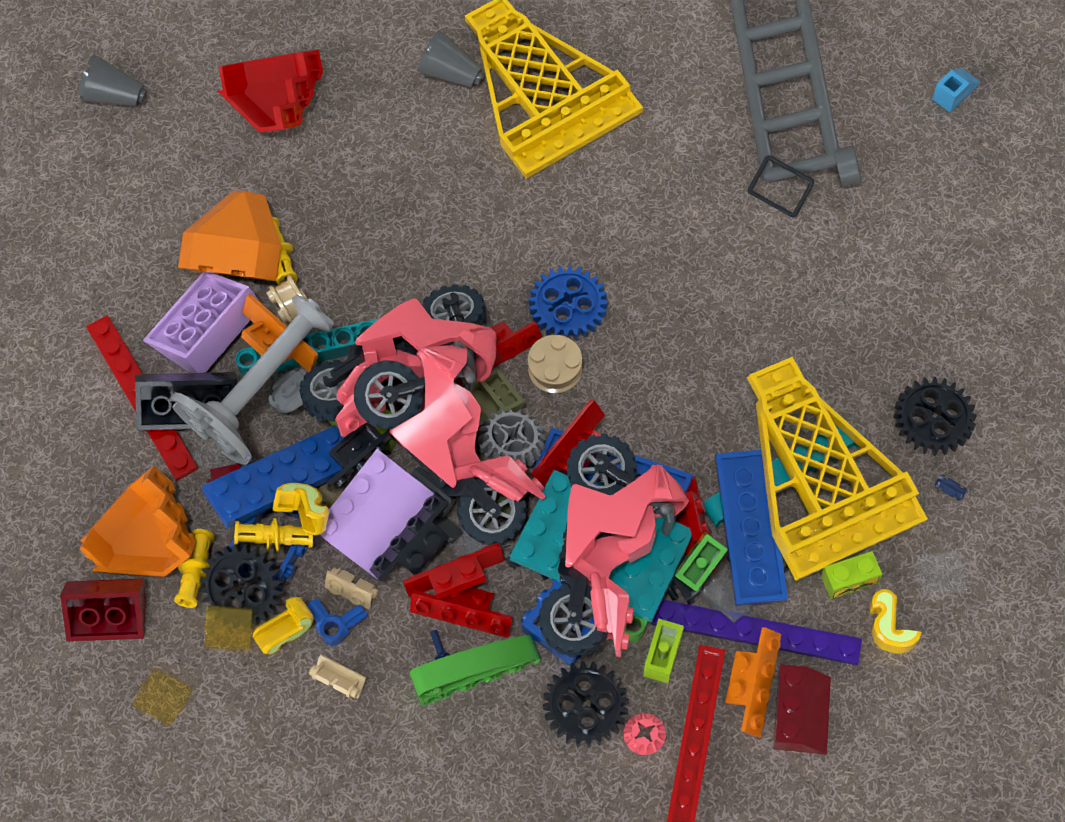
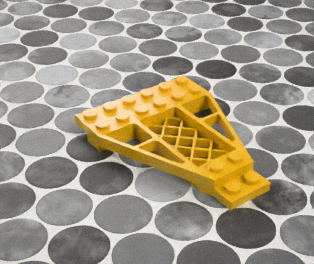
[465,0,643,179]
[747,357,928,581]

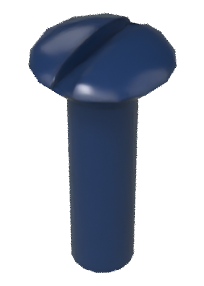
[430,630,450,660]

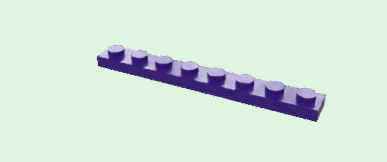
[651,600,862,666]

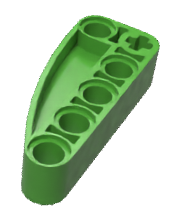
[410,635,541,706]

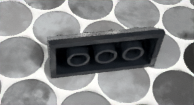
[135,372,238,430]

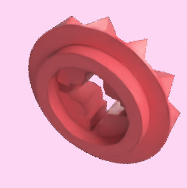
[623,712,666,755]

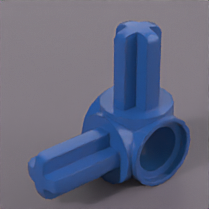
[307,599,367,646]

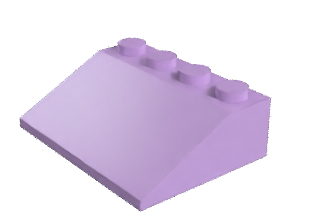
[143,272,259,373]
[319,449,434,580]

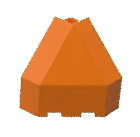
[178,191,281,281]
[80,465,197,577]

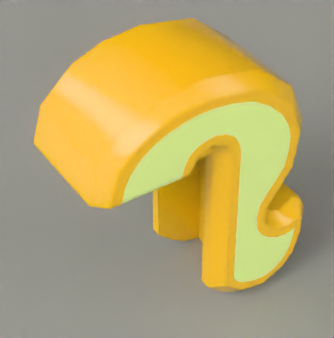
[273,483,329,535]
[869,589,922,653]
[252,597,314,655]

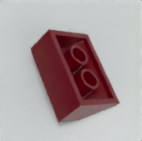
[60,578,146,642]
[773,664,831,755]

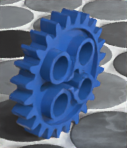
[529,265,608,340]

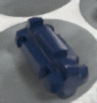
[935,475,967,501]

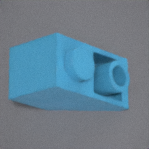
[932,68,980,113]

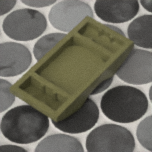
[419,367,525,434]

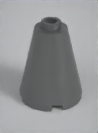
[417,31,484,88]
[79,55,147,106]

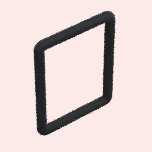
[747,155,815,217]

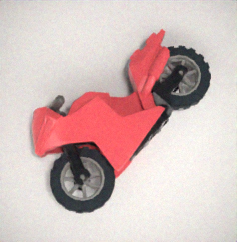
[299,284,497,437]
[354,345,546,544]
[539,434,689,657]

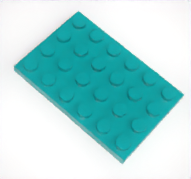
[510,470,692,623]

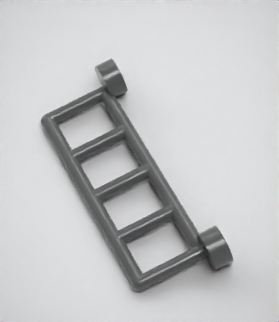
[730,0,862,187]

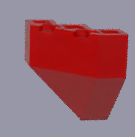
[217,49,323,132]

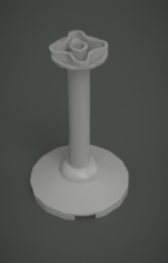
[169,294,335,466]

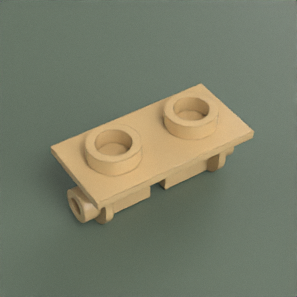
[325,567,379,609]
[309,654,367,699]

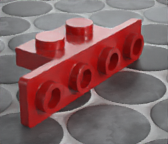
[455,321,542,386]
[531,399,605,488]
[678,476,716,572]
[403,543,504,600]
[410,587,513,638]

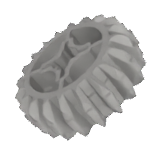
[477,407,545,468]

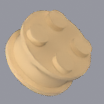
[266,275,308,326]
[528,335,582,393]

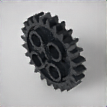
[893,377,977,456]
[199,543,284,628]
[543,661,629,748]

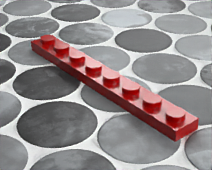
[86,315,198,482]
[667,645,725,822]

